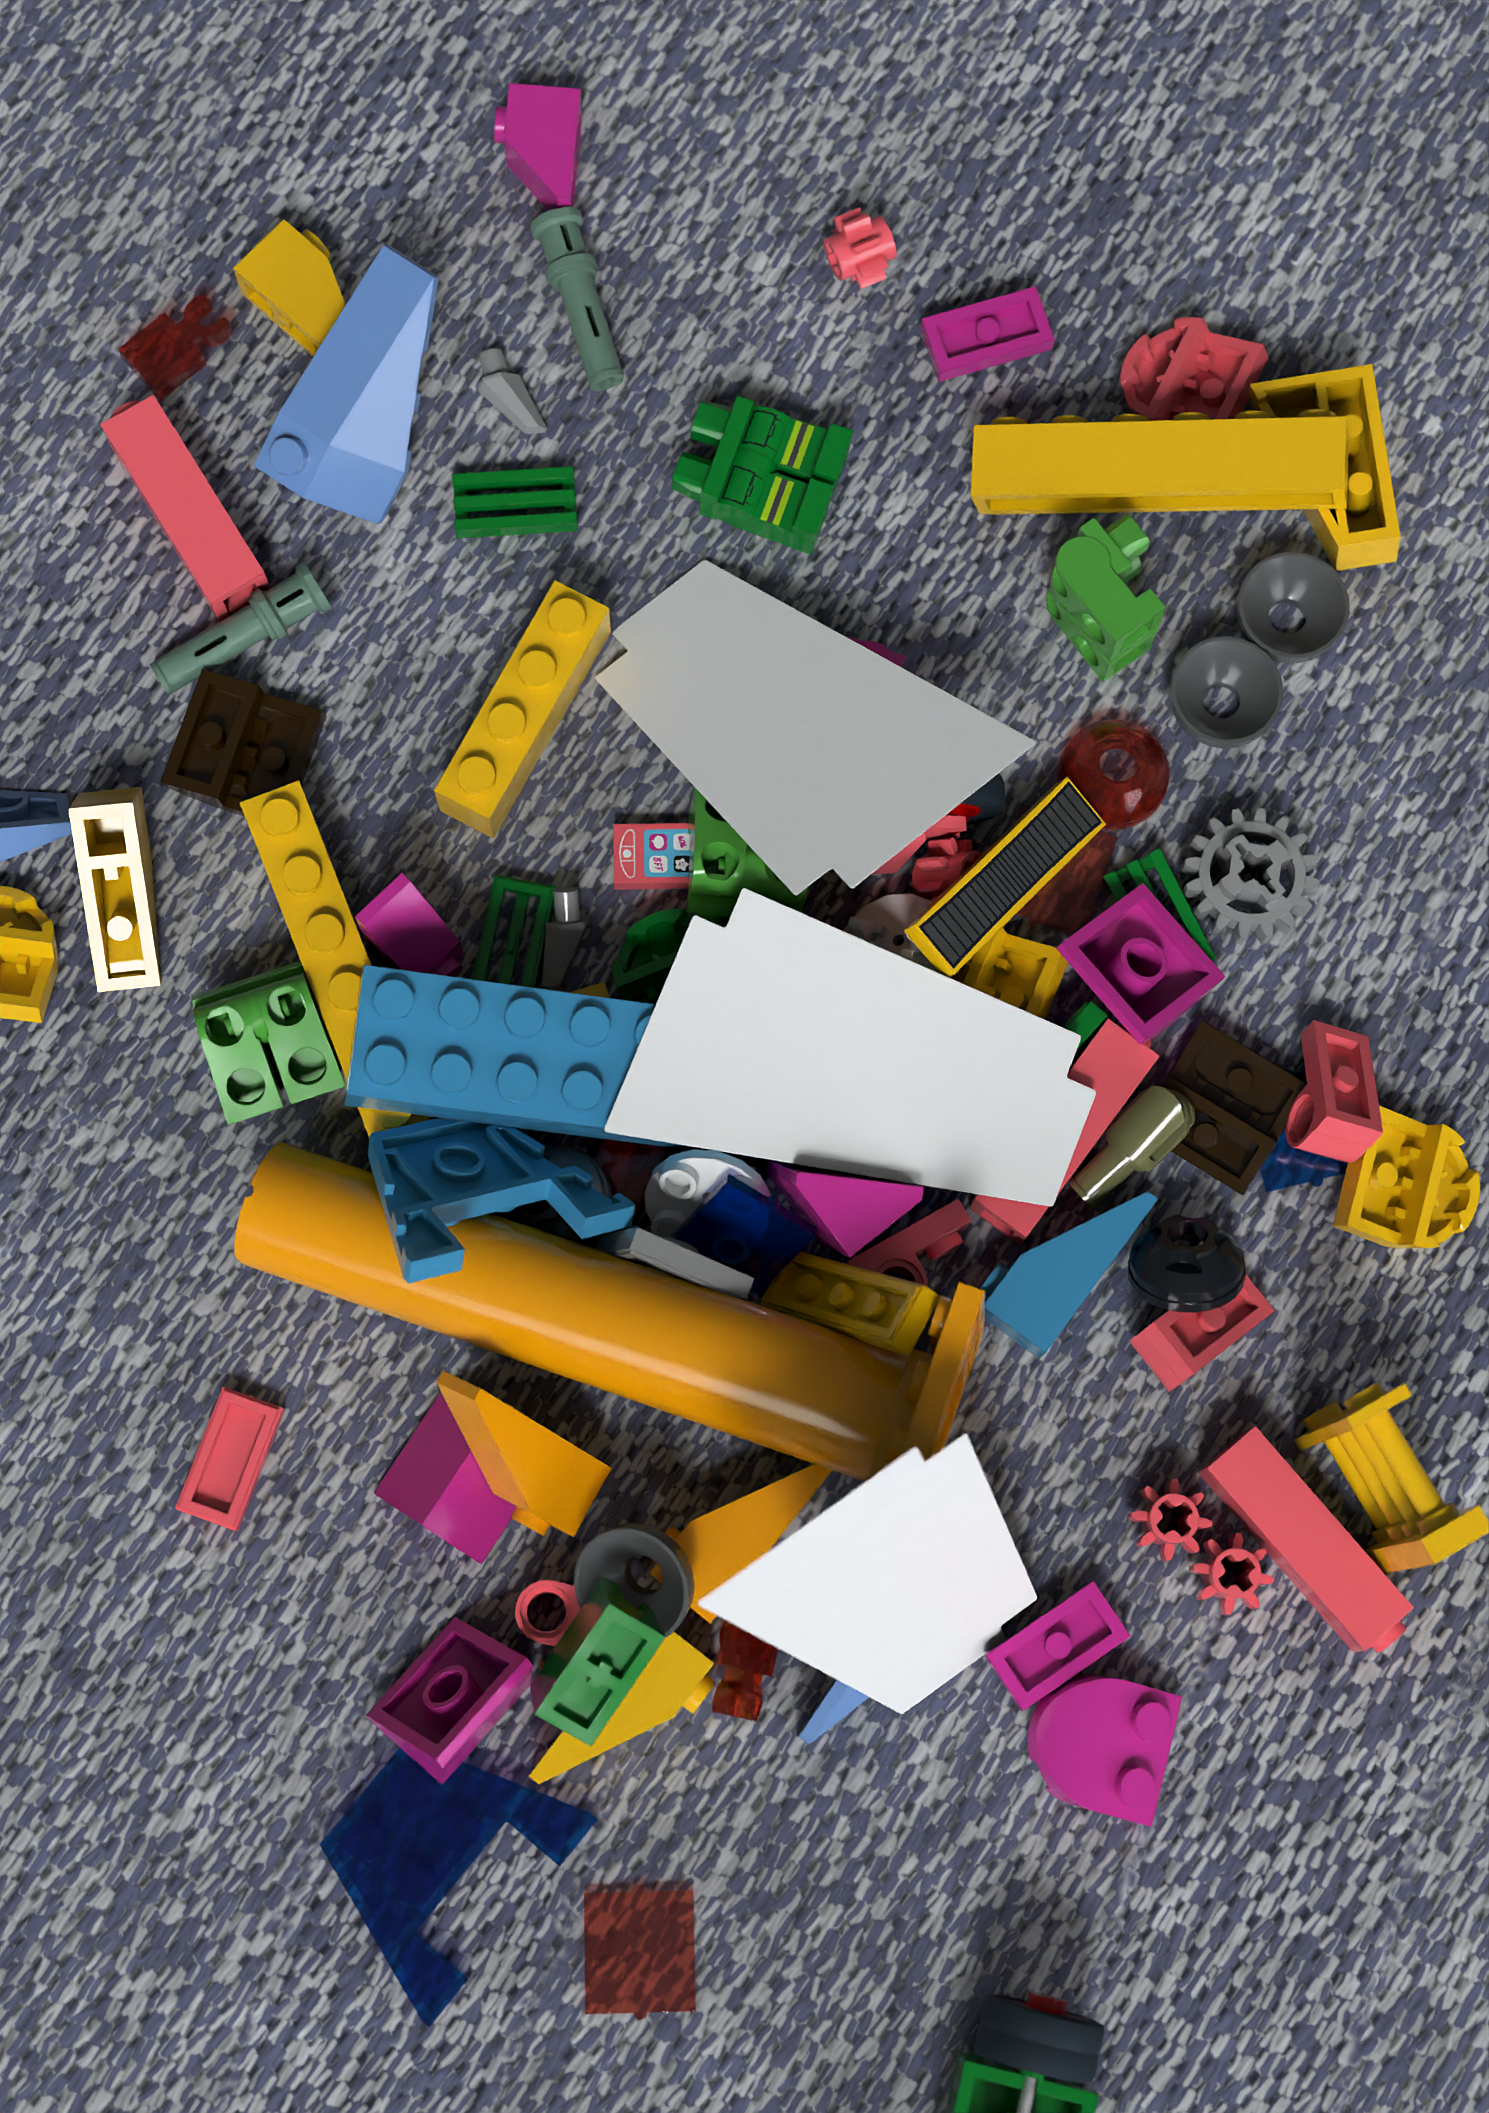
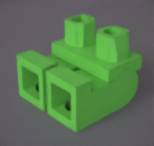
[1046,514,1166,683]
[687,787,807,923]
[192,961,346,1125]

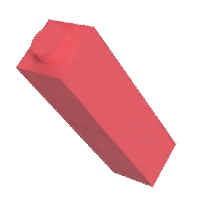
[100,394,270,622]
[969,1019,1159,1246]
[1197,1426,1414,1653]

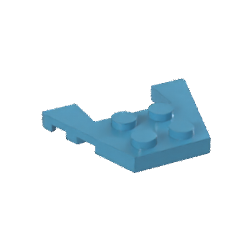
[367,1118,636,1284]

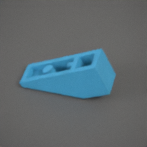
[980,1191,1158,1359]

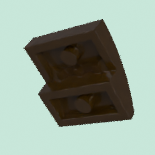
[160,669,327,817]
[1161,1020,1307,1196]

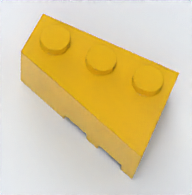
[1249,364,1401,571]

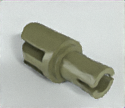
[1069,1085,1195,1209]

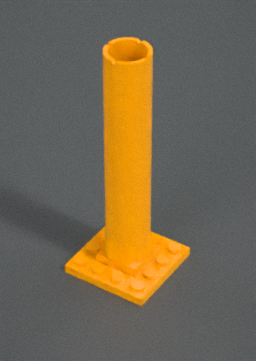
[234,1142,985,1482]

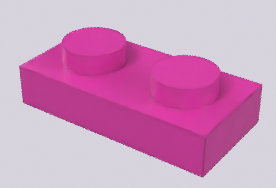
[920,286,1055,382]
[984,1581,1131,1711]

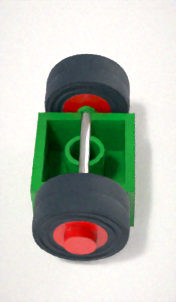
[945,1991,1104,2113]

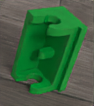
[530,1576,666,1746]

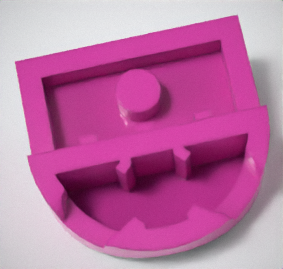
[1028,1674,1182,1827]

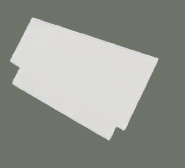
[595,560,1035,895]
[604,888,1096,1207]
[698,1434,1037,1714]

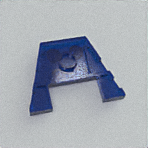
[319,1748,599,2027]

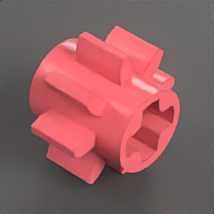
[823,207,897,289]
[912,838,982,902]
[1127,1478,1212,1561]
[1189,1533,1274,1616]

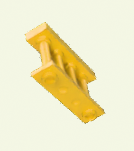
[1294,1381,1489,1573]

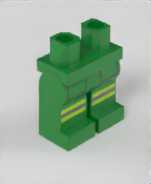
[672,395,854,555]

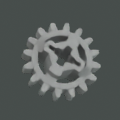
[1181,808,1320,945]

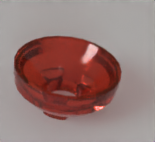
[1057,719,1169,830]

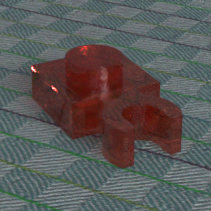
[118,294,232,401]
[712,1620,779,1721]

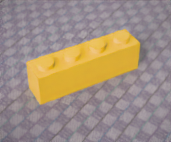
[434,580,611,839]

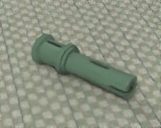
[530,206,624,392]
[149,562,332,695]

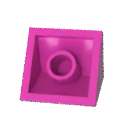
[1056,883,1226,1045]
[766,1160,924,1258]
[374,1393,516,1565]
[366,1617,533,1785]

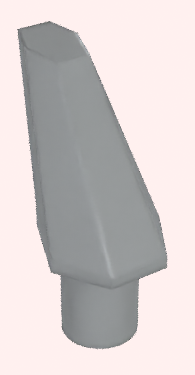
[477,348,547,434]
[542,887,590,988]

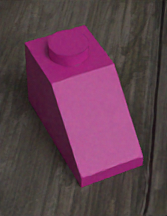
[494,83,583,210]
[355,873,465,977]

